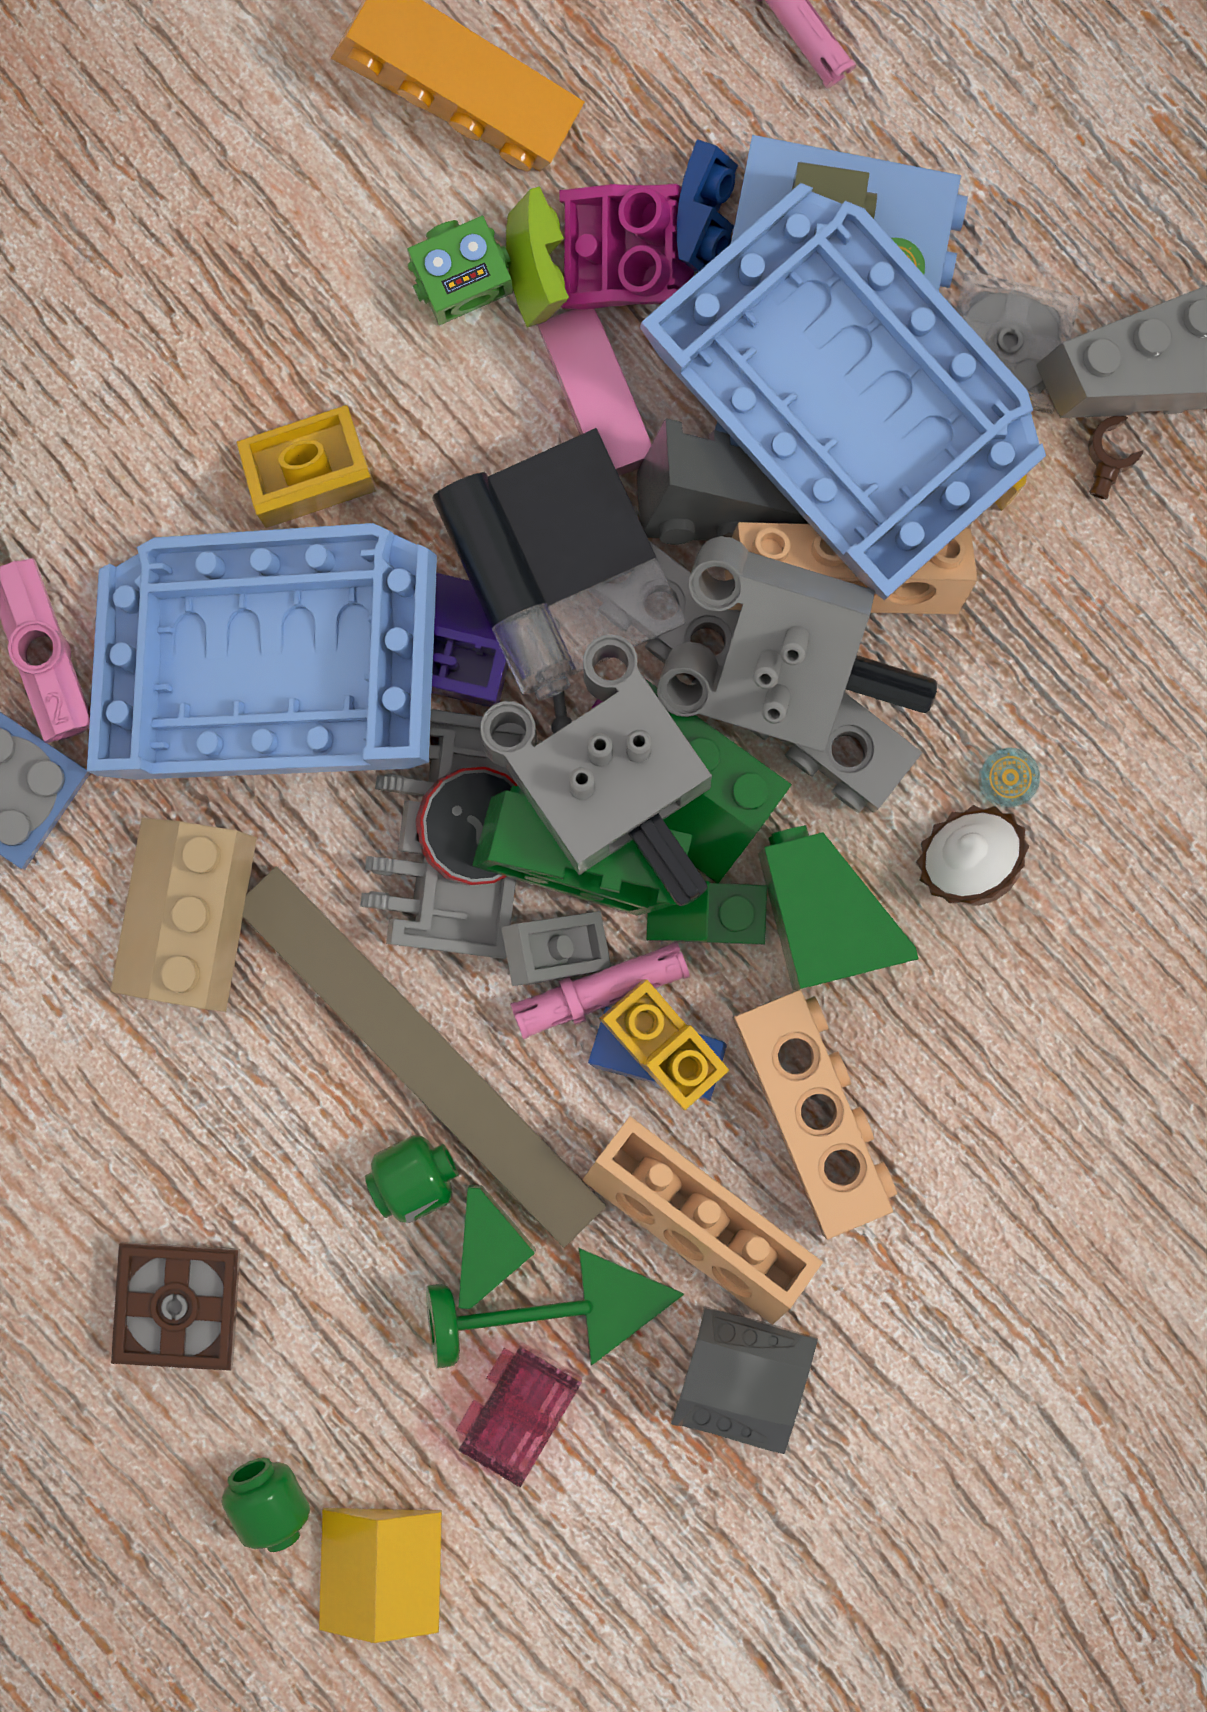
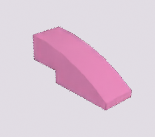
[537,309,652,476]

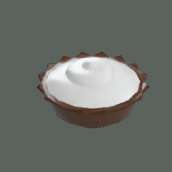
[916,805,1029,906]

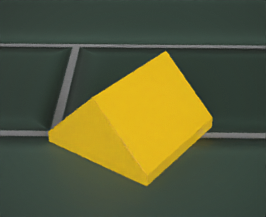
[237,405,376,528]
[319,1508,442,1643]

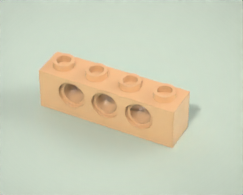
[725,522,978,614]
[732,989,897,1240]
[582,1116,823,1325]

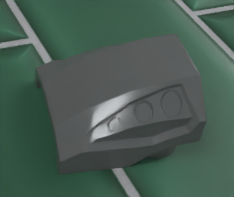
[670,1306,818,1454]

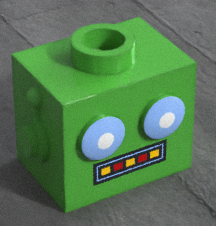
[407,215,513,326]

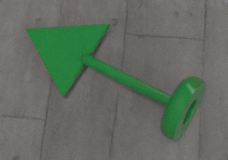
[426,1247,684,1369]

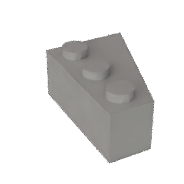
[1036,285,1207,418]

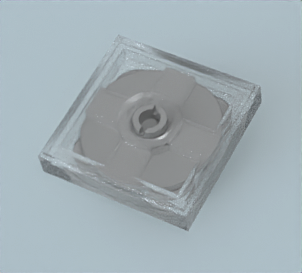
[956,270,1081,414]

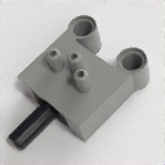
[657,536,937,752]
[481,635,712,906]

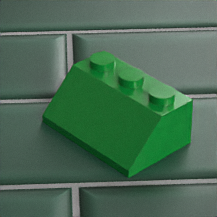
[646,679,792,883]

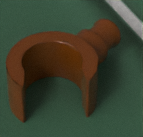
[1088,416,1144,500]

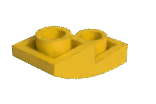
[599,979,729,1110]

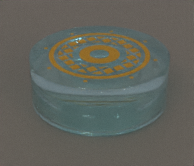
[979,748,1040,808]

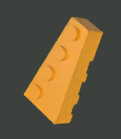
[330,0,585,172]

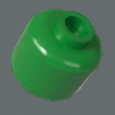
[365,1135,459,1223]
[221,1458,310,1552]

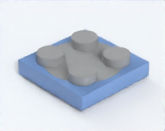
[0,712,91,870]

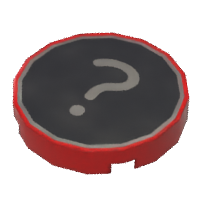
[416,767,518,885]

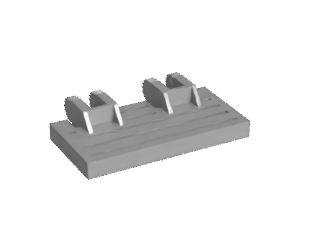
[360,709,526,959]

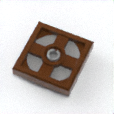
[111,1242,241,1371]

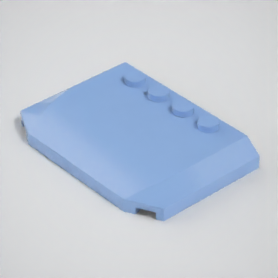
[640,183,1046,600]
[87,523,437,780]

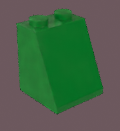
[758,825,919,990]

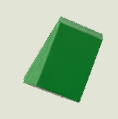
[458,1184,536,1309]

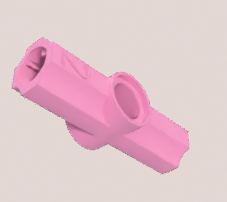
[0,558,90,743]

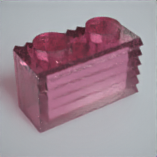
[455,1341,582,1487]

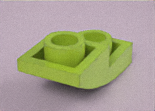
[506,186,569,327]

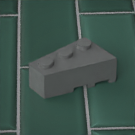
[637,418,809,545]

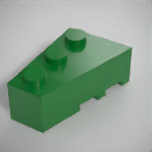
[472,786,692,916]

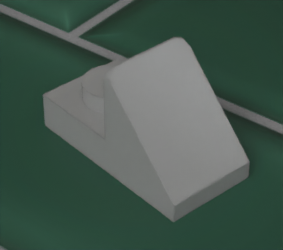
[501,911,611,986]

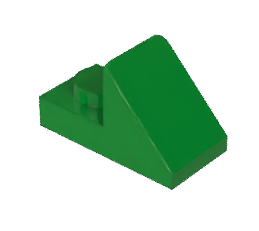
[646,881,767,945]

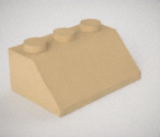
[110,818,257,1012]

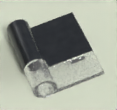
[432,428,686,701]

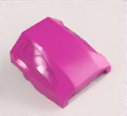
[559,184,694,310]

